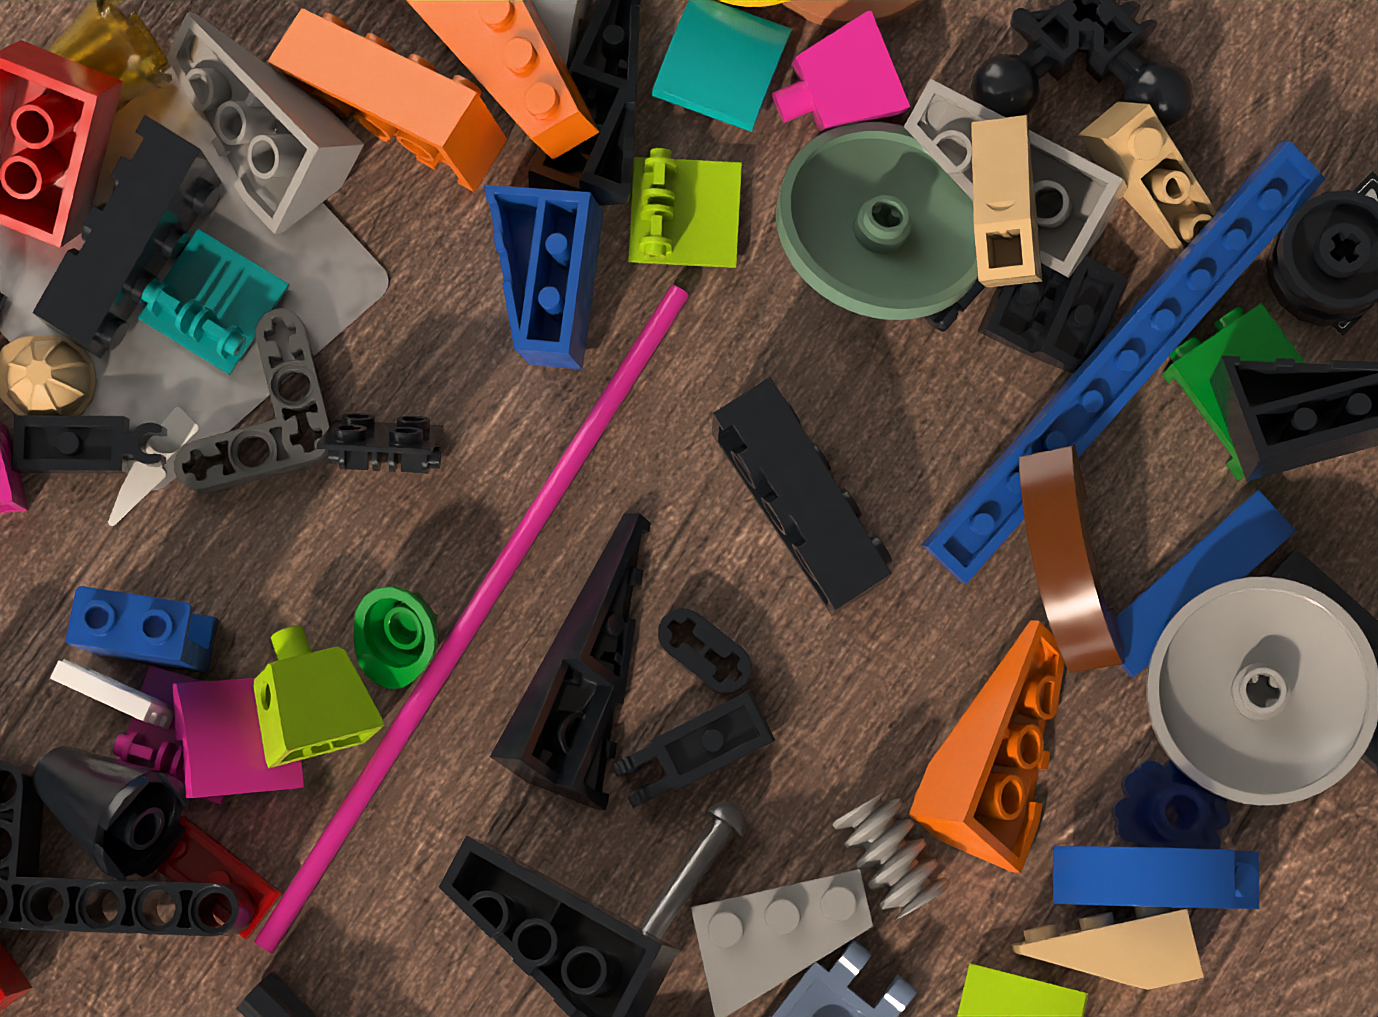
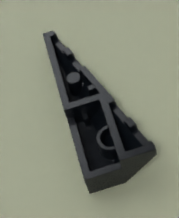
[528,0,641,206]
[490,513,651,810]

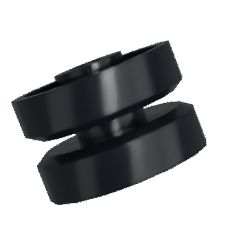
[1266,190,1378,326]

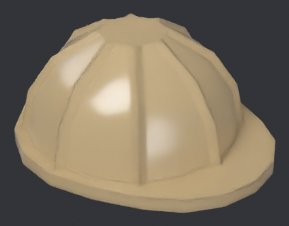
[0,336,97,416]

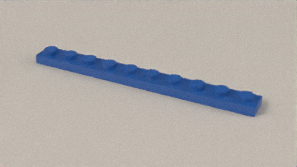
[921,141,1326,584]

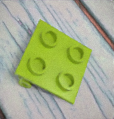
[628,148,742,268]

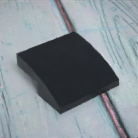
[978,256,1128,374]

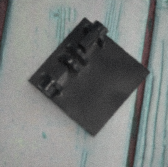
[317,413,444,474]

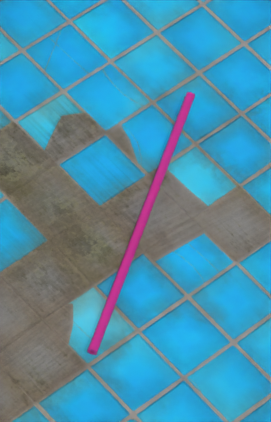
[254,284,689,953]

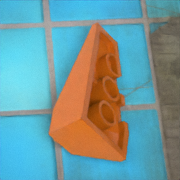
[909,620,1065,873]

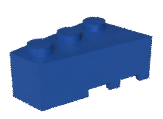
[484,185,604,370]

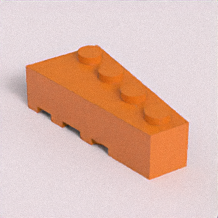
[406,0,599,160]
[267,8,508,193]

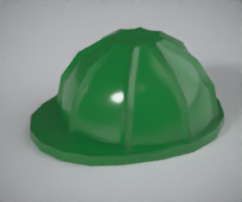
[353,586,439,689]

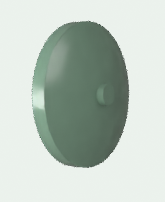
[776,122,978,320]

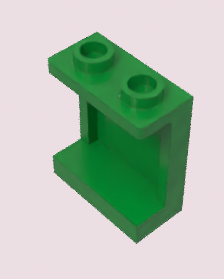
[1162,303,1305,481]

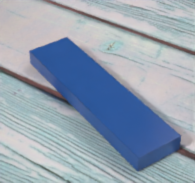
[1115,490,1297,678]

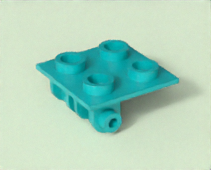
[138,229,290,375]

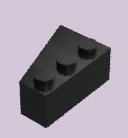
[1209,356,1378,481]

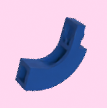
[1053,846,1259,909]

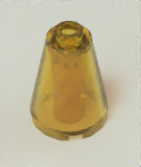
[47,0,172,104]

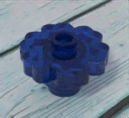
[1111,759,1231,849]

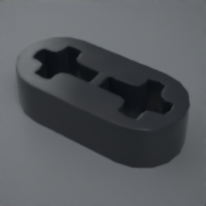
[658,608,752,695]

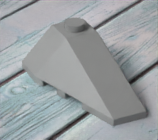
[167,13,364,234]
[904,78,1128,278]

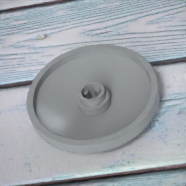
[1146,577,1378,805]

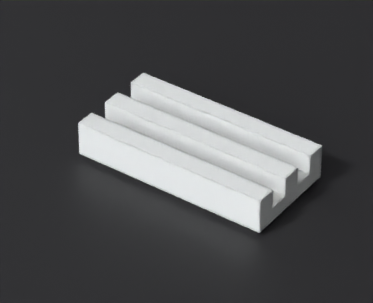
[50,659,175,729]

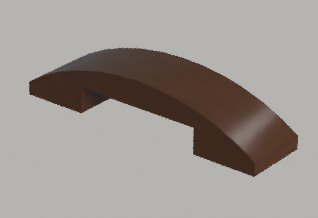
[1019,445,1126,673]

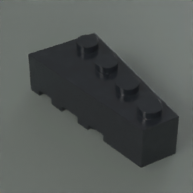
[32,115,222,359]
[712,376,893,616]
[439,835,679,1017]

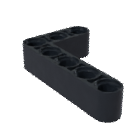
[0,760,256,937]

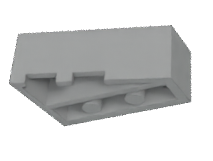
[691,869,873,1017]

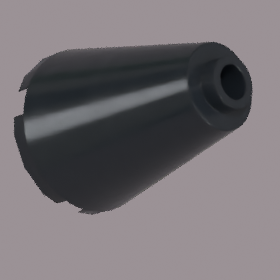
[33,746,191,881]

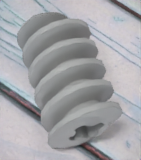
[833,791,950,920]

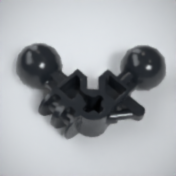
[971,0,1193,128]

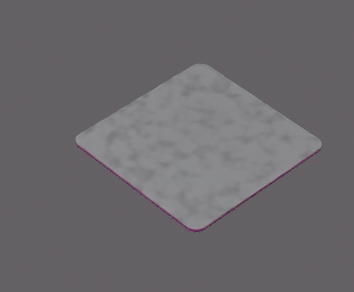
[0,66,389,491]

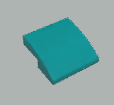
[652,0,792,132]

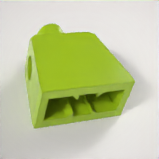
[253,625,385,768]

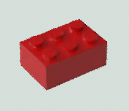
[0,40,123,248]

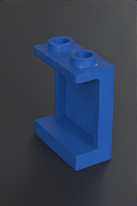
[65,586,219,674]

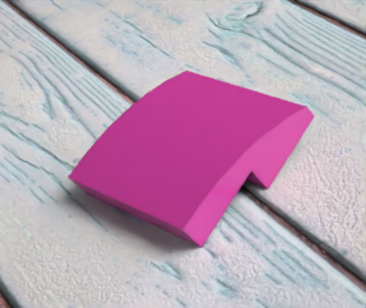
[173,678,304,798]

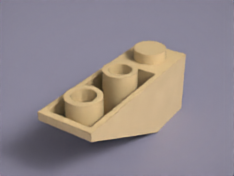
[1078,101,1217,257]
[971,115,1042,288]
[1011,906,1204,990]

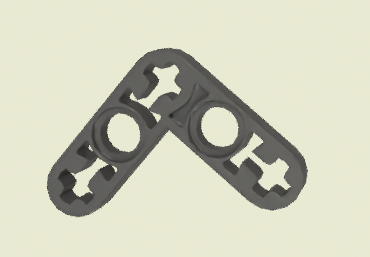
[174,308,331,493]

